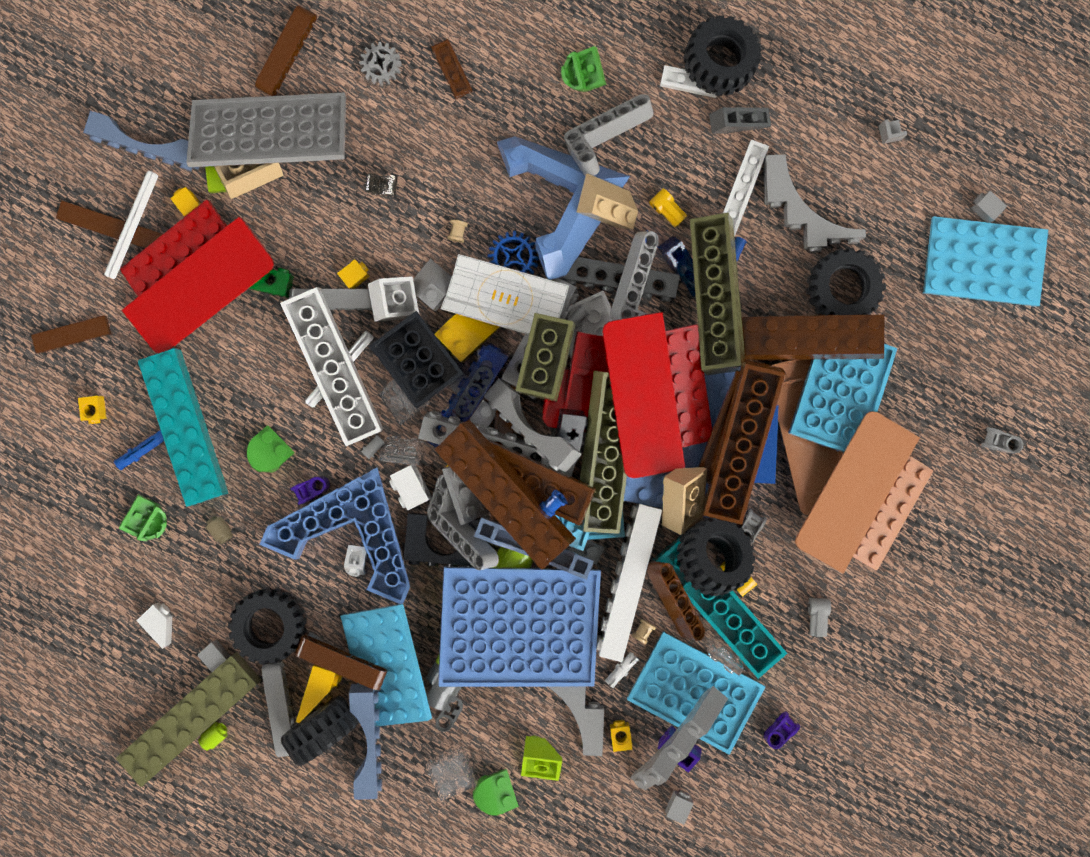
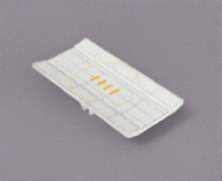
[441,254,569,335]

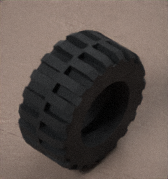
[684,15,762,96]
[806,248,886,315]
[677,517,755,596]
[228,587,307,665]
[281,695,358,766]

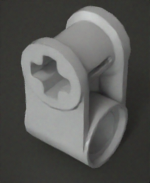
[981,427,1023,454]
[739,508,767,544]

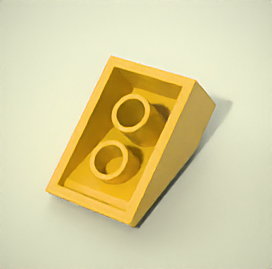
[434,314,500,363]
[296,664,343,723]

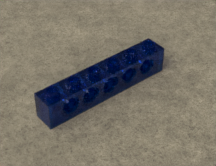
[427,342,510,448]

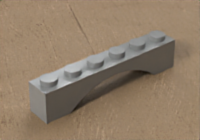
[484,378,581,472]

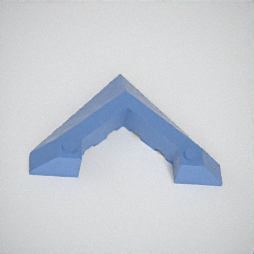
[497,136,630,280]
[259,467,410,604]

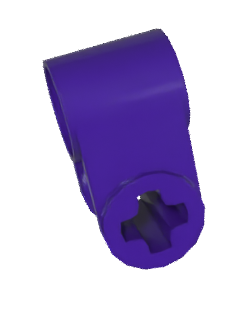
[290,476,330,505]
[763,711,801,749]

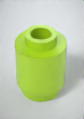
[198,722,228,751]

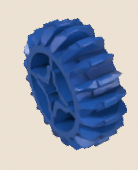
[488,231,539,275]

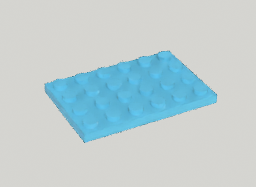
[923,216,1048,306]
[788,344,897,453]
[340,604,432,726]
[627,631,765,755]

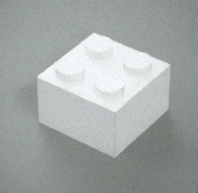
[368,277,419,322]
[389,464,432,510]

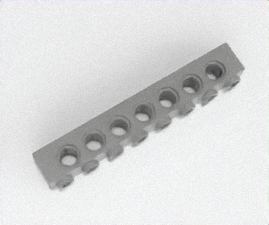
[418,411,576,477]

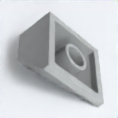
[413,258,452,312]

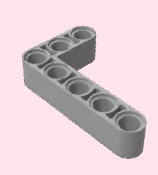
[564,94,654,176]
[610,231,666,330]
[427,474,499,571]

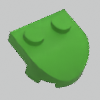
[561,46,606,92]
[247,425,294,473]
[119,494,167,541]
[473,769,519,815]

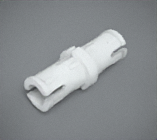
[605,652,639,688]

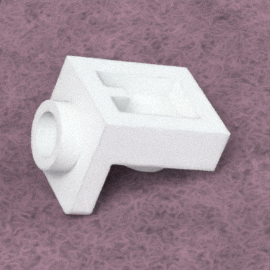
[344,545,367,577]

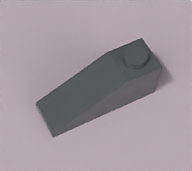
[709,107,771,134]

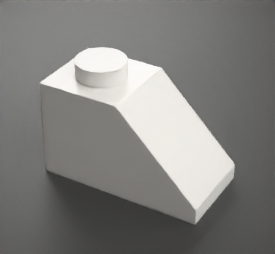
[136,602,172,649]

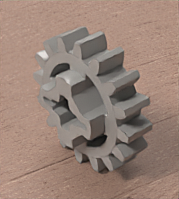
[359,42,402,86]

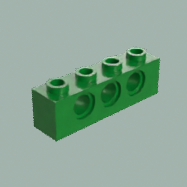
[248,268,294,298]

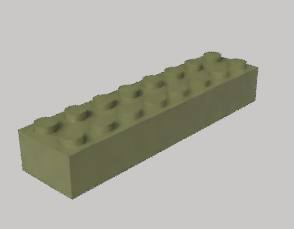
[690,212,745,375]
[574,371,627,534]
[115,652,262,787]

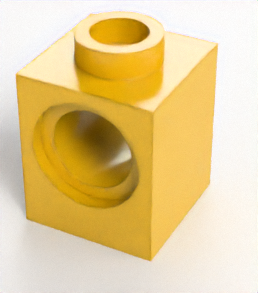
[170,187,201,217]
[337,259,370,289]
[78,396,107,424]
[610,720,633,752]

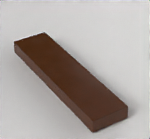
[31,315,111,354]

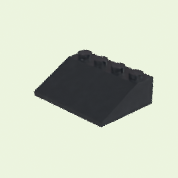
[369,311,465,409]

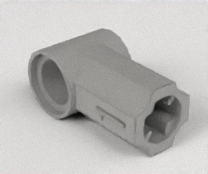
[808,598,831,637]

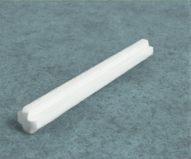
[305,331,374,407]

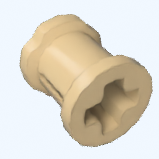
[447,220,468,243]
[632,618,656,644]

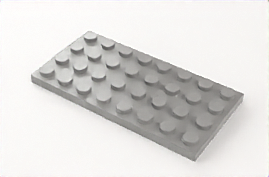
[186,92,346,167]

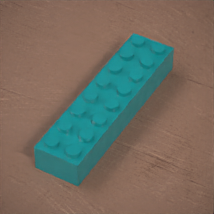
[138,348,229,507]
[654,534,788,679]

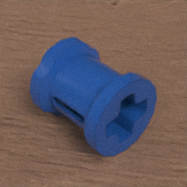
[540,490,567,517]

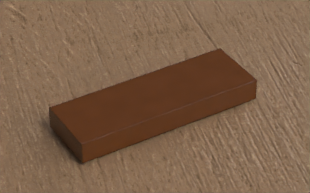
[431,39,473,99]

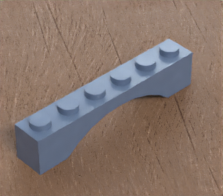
[83,111,199,172]
[474,517,594,580]
[349,684,382,800]

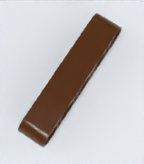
[255,5,317,96]
[647,561,705,641]
[295,635,387,690]

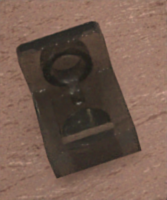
[366,173,398,196]

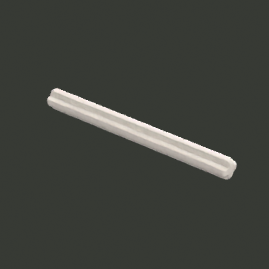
[104,171,158,279]

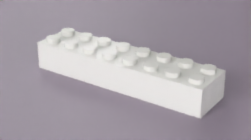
[280,287,383,446]
[596,503,662,662]

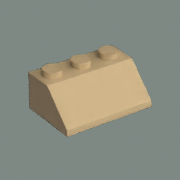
[214,163,284,199]
[577,174,638,229]
[661,467,707,535]

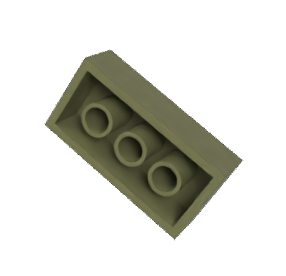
[516,313,576,402]

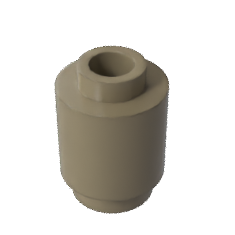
[205,516,234,545]

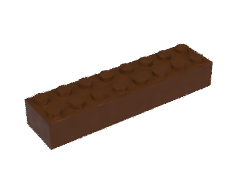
[741,314,885,360]
[702,359,786,524]
[435,420,576,570]

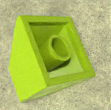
[521,736,562,781]

